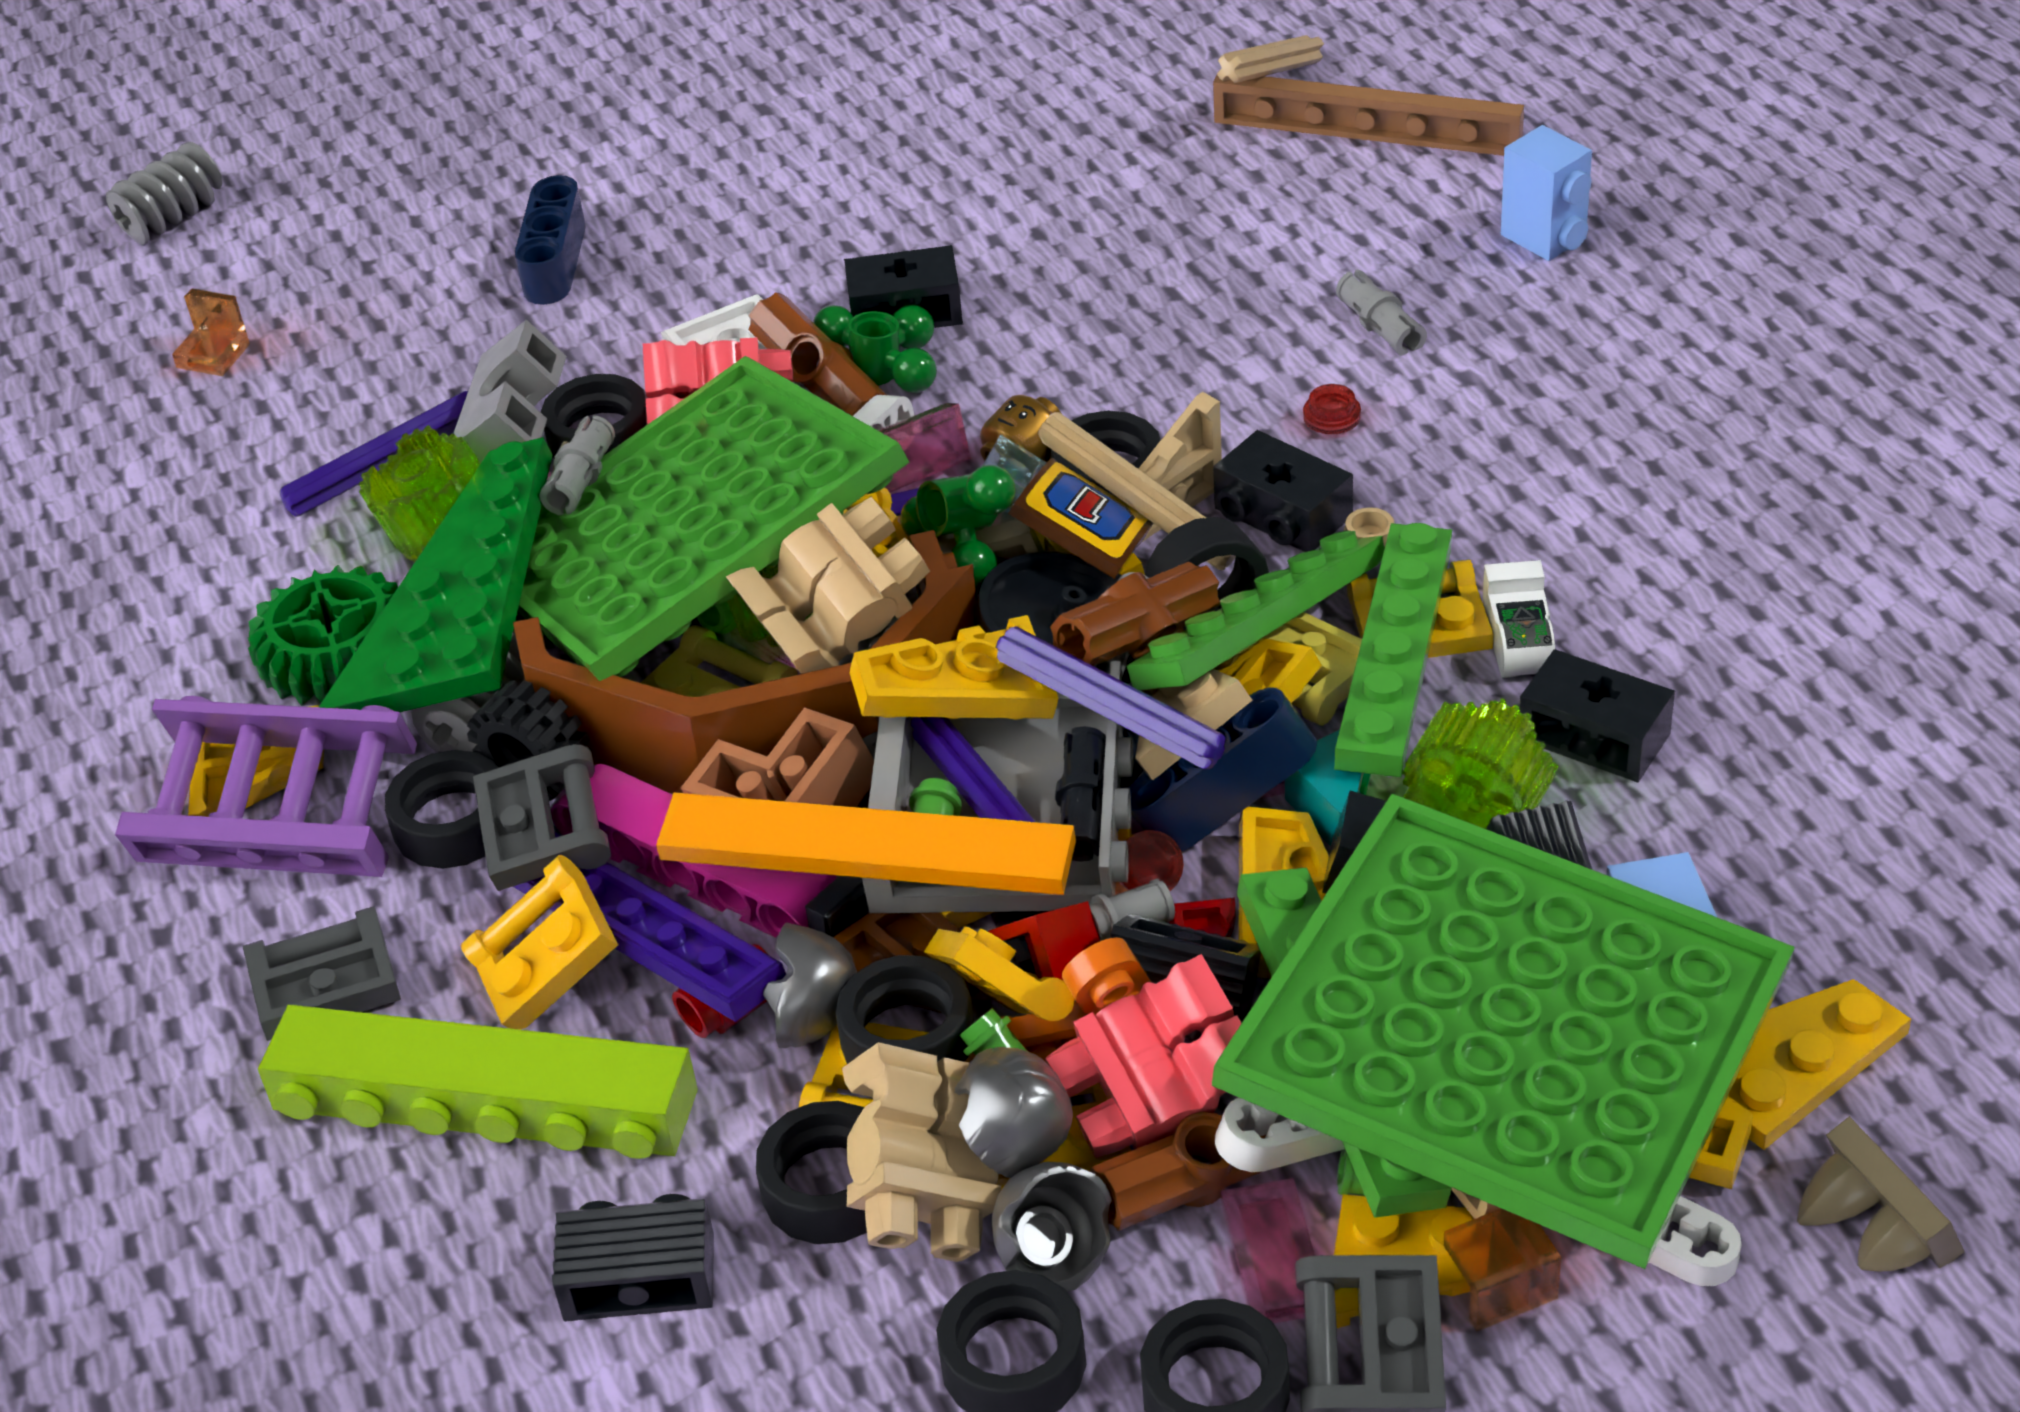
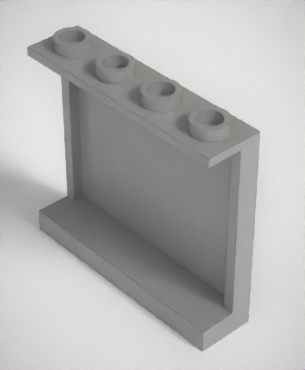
[862,661,1134,913]

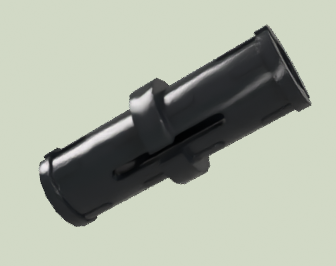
[1055,726,1106,862]

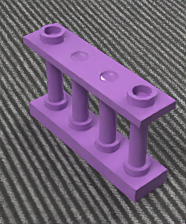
[115,696,417,877]

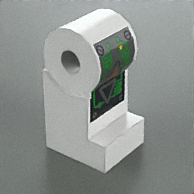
[1482,560,1555,678]

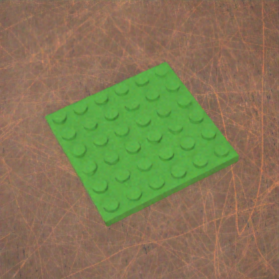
[518,356,910,681]
[1212,794,1795,1269]

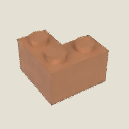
[680,707,874,807]

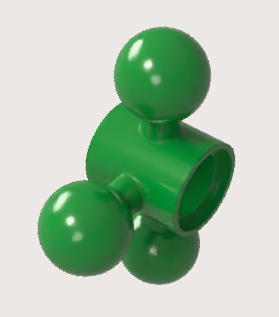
[813,305,937,393]
[900,465,1016,589]

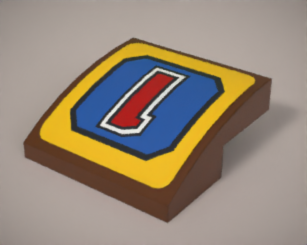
[1008,458,1153,579]

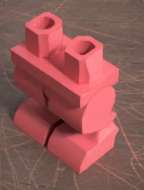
[642,337,793,425]
[1045,954,1242,1158]

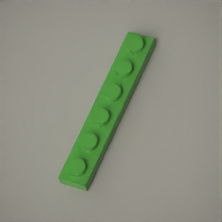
[1334,523,1452,777]
[1127,531,1385,690]
[1236,867,1452,1218]

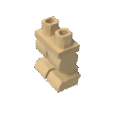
[726,497,930,674]
[842,1042,1001,1262]

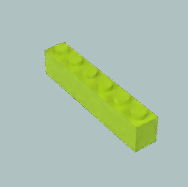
[258,1004,698,1159]

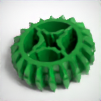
[248,565,398,706]

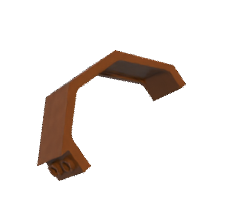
[513,530,977,794]

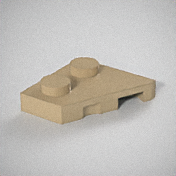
[1138,392,1222,542]
[1135,669,1253,780]

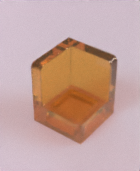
[172,288,250,376]
[1443,1209,1562,1332]

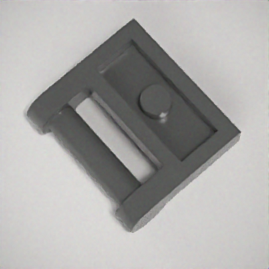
[473,744,611,891]
[243,906,401,1041]
[1295,1255,1446,1412]

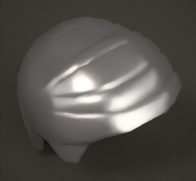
[763,923,857,1048]
[955,1047,1073,1178]
[992,1162,1111,1291]

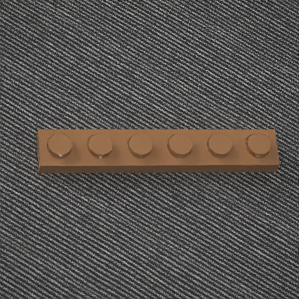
[1213,71,1524,156]

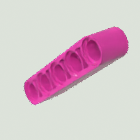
[550,764,837,938]

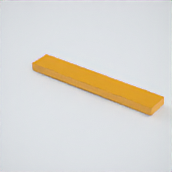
[656,792,1076,895]

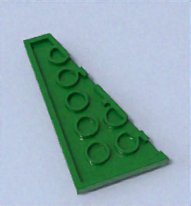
[319,437,553,712]

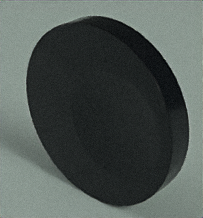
[974,552,1142,684]

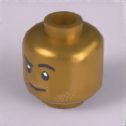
[980,395,1062,480]

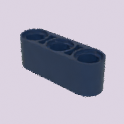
[515,175,586,305]
[1128,687,1317,855]

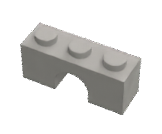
[448,320,567,473]

